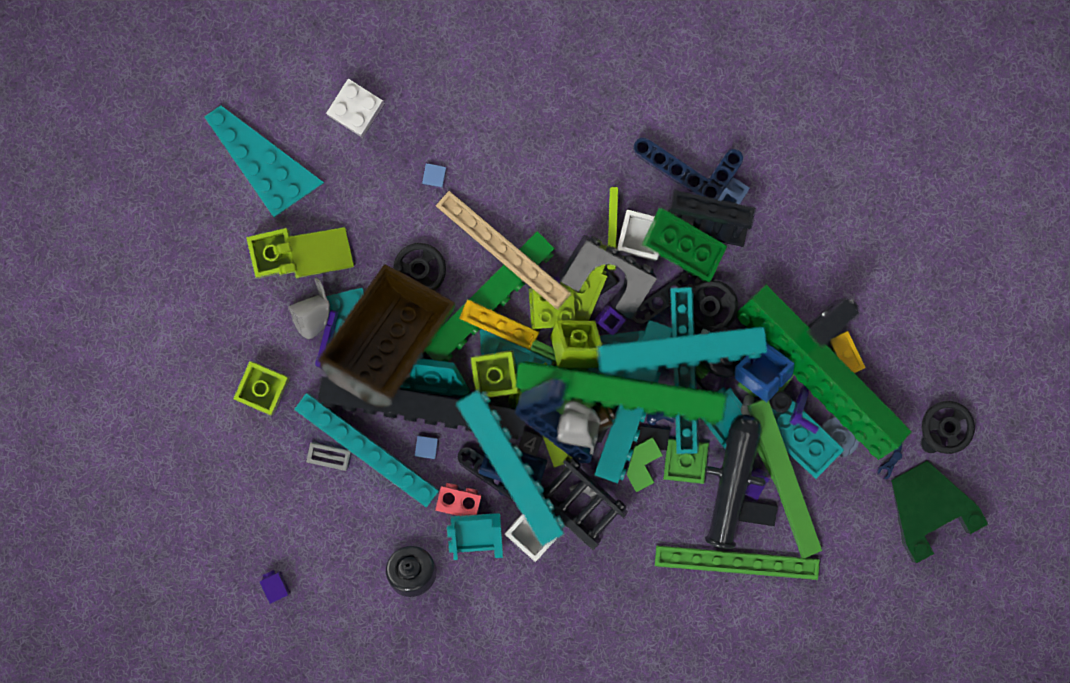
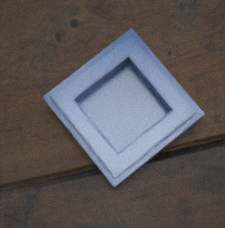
[422,163,446,188]
[415,436,438,459]

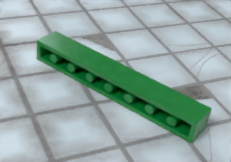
[425,231,555,362]

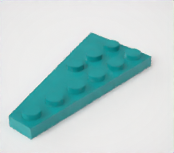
[204,105,324,218]

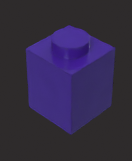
[593,305,626,336]
[260,570,290,604]

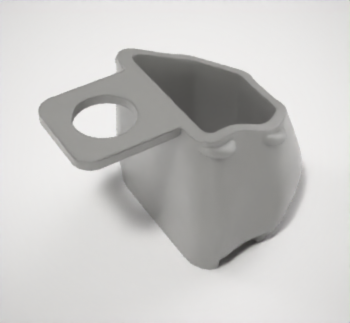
[288,277,330,339]
[558,401,600,454]

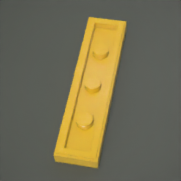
[459,300,539,351]

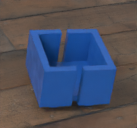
[735,343,794,403]

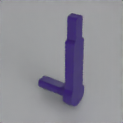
[315,310,338,369]
[789,385,819,434]

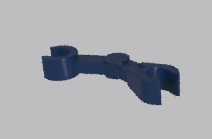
[877,444,902,479]

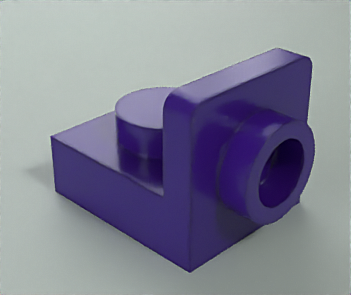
[746,467,770,500]

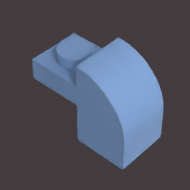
[718,177,750,204]

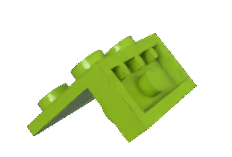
[528,286,575,329]

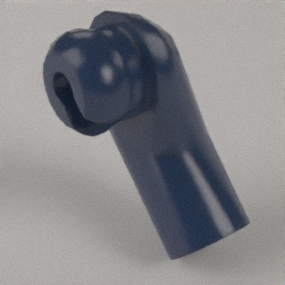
[646,411,676,425]

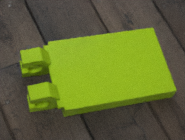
[273,227,354,278]
[560,264,607,321]

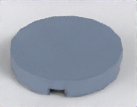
[822,417,859,458]

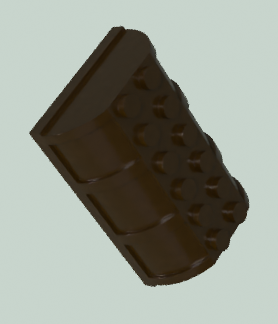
[317,263,455,407]

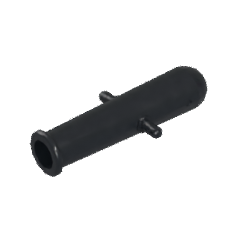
[705,414,766,549]

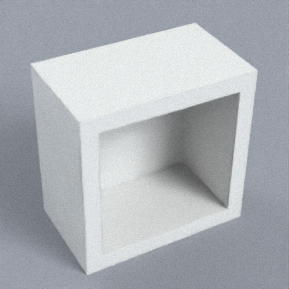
[326,79,384,138]
[617,210,658,261]
[505,514,557,562]

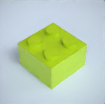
[246,228,292,279]
[550,320,602,368]
[471,350,520,397]
[233,361,290,416]

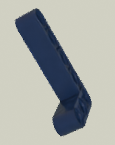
[633,138,743,199]
[516,379,593,464]

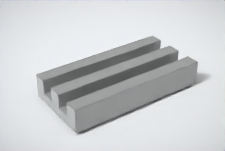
[306,442,351,471]

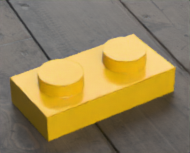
[829,331,866,373]

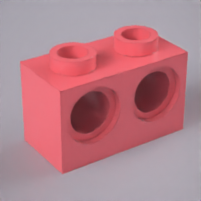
[436,483,481,516]

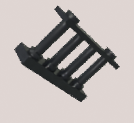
[668,190,756,247]
[542,456,628,550]

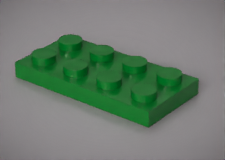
[641,208,727,282]

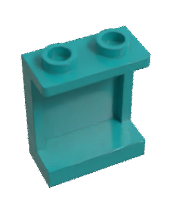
[701,387,742,449]
[447,513,503,560]

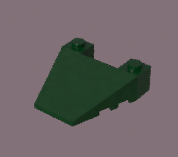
[891,461,989,564]

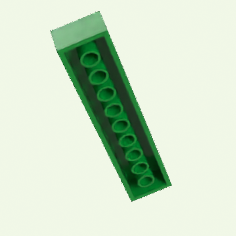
[736,285,912,460]
[515,361,728,424]

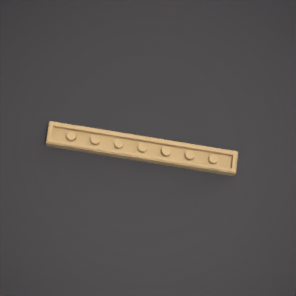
[436,191,571,310]

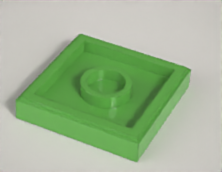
[663,439,708,484]

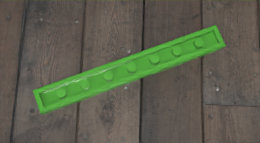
[747,400,822,558]
[655,545,820,580]

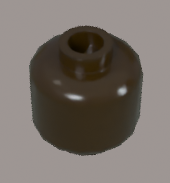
[590,402,616,432]

